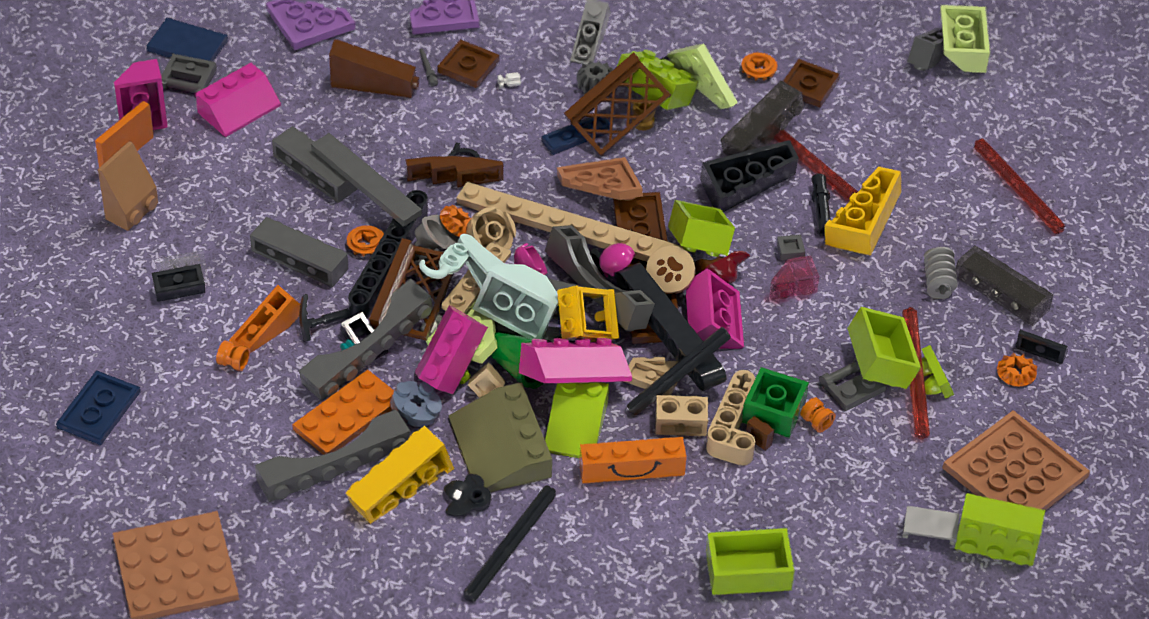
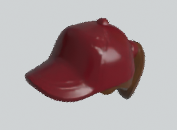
[693,251,750,284]

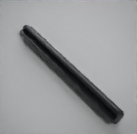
[463,485,556,602]

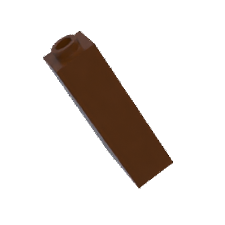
[329,39,419,98]

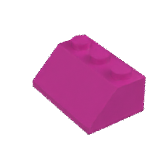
[114,59,168,130]
[195,63,281,137]
[685,269,744,349]
[415,305,488,394]

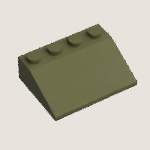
[448,382,552,492]

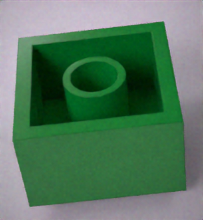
[742,367,809,438]

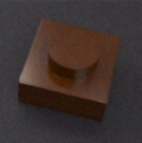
[746,416,774,451]

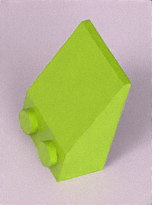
[545,382,609,458]

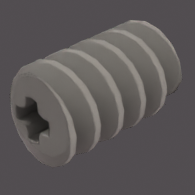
[923,247,958,299]

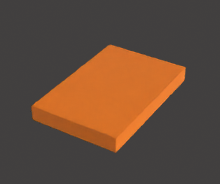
[95,101,154,168]

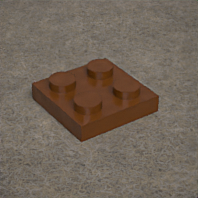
[437,39,500,88]
[779,59,840,108]

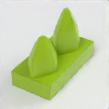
[915,345,954,398]

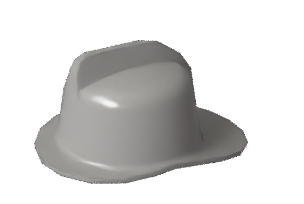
[414,215,459,251]

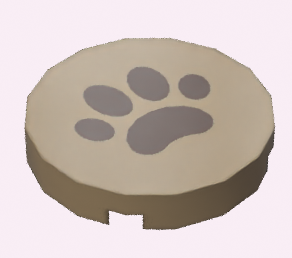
[646,245,695,294]

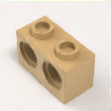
[655,395,708,436]

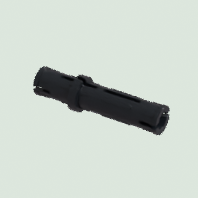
[811,173,831,236]

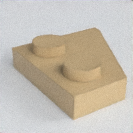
[623,357,678,396]

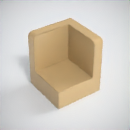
[468,362,505,398]

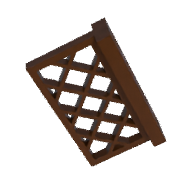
[564,52,671,157]
[369,238,454,341]

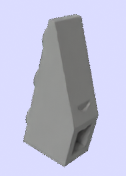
[570,0,611,64]

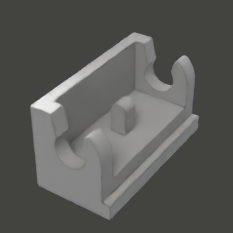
[902,506,960,546]

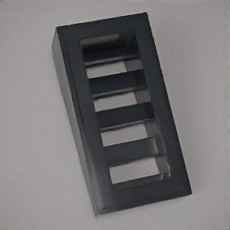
[340,312,389,360]

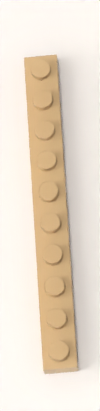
[456,182,683,262]

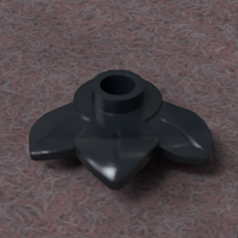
[443,473,492,517]

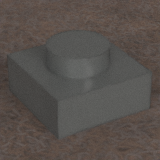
[776,235,805,261]

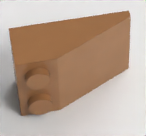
[98,141,158,231]

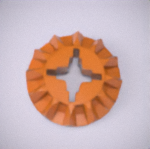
[741,52,777,81]
[440,204,471,237]
[347,225,384,257]
[997,352,1037,387]

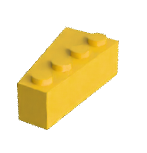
[824,166,901,255]
[346,426,454,524]

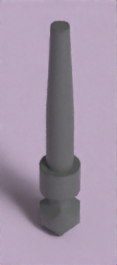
[419,48,438,86]

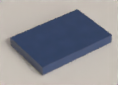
[146,17,228,62]
[56,370,141,445]

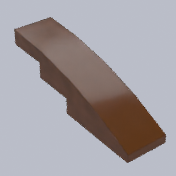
[405,156,504,188]

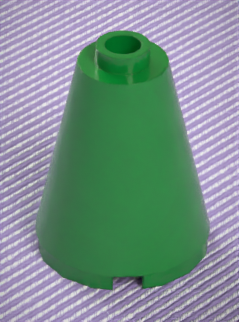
[490,333,548,389]

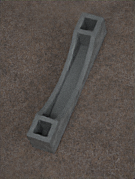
[545,225,655,331]
[299,279,433,401]
[255,410,410,502]

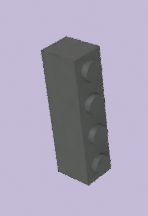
[272,126,358,203]
[250,217,348,288]

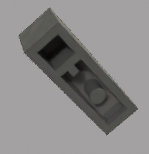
[907,27,944,71]

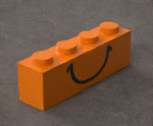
[579,437,687,483]

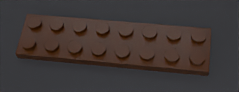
[613,192,678,344]

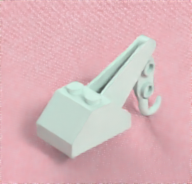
[419,234,558,339]

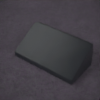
[151,264,206,302]
[1016,329,1068,364]

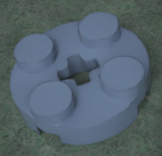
[390,381,442,427]

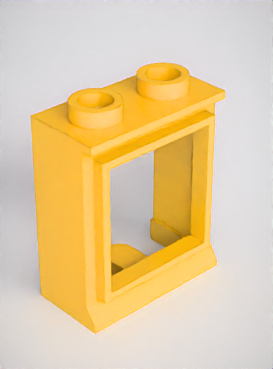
[557,285,619,342]

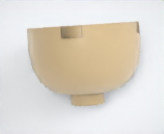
[466,207,516,249]

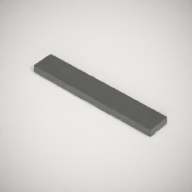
[311,133,422,227]

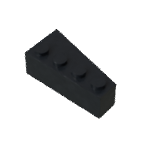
[700,140,799,212]

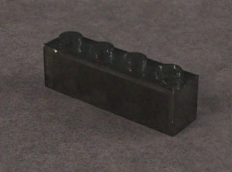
[721,81,804,156]
[955,245,1053,326]

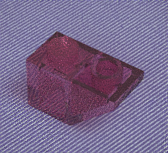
[769,256,819,300]

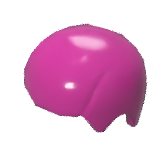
[514,243,548,275]
[599,243,635,277]

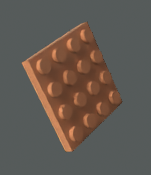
[943,410,1090,511]
[113,511,239,619]

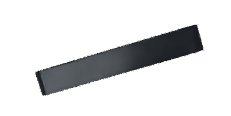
[348,190,428,319]
[616,263,727,391]

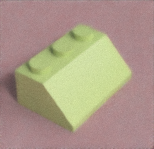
[940,5,990,73]

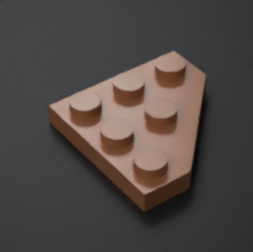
[557,157,643,200]

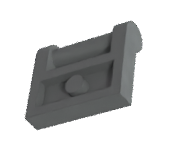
[161,54,217,93]
[819,358,886,412]

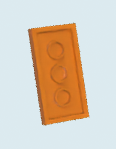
[292,369,394,455]

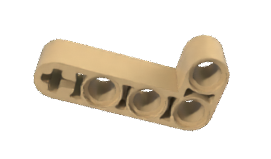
[706,370,755,465]

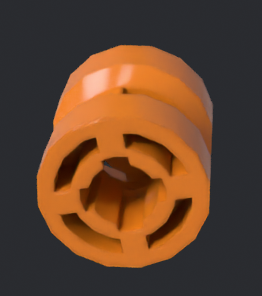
[216,340,250,371]
[800,397,836,433]

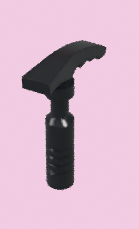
[299,294,350,342]

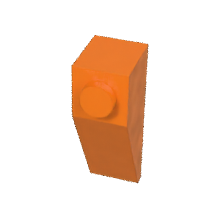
[229,285,300,353]

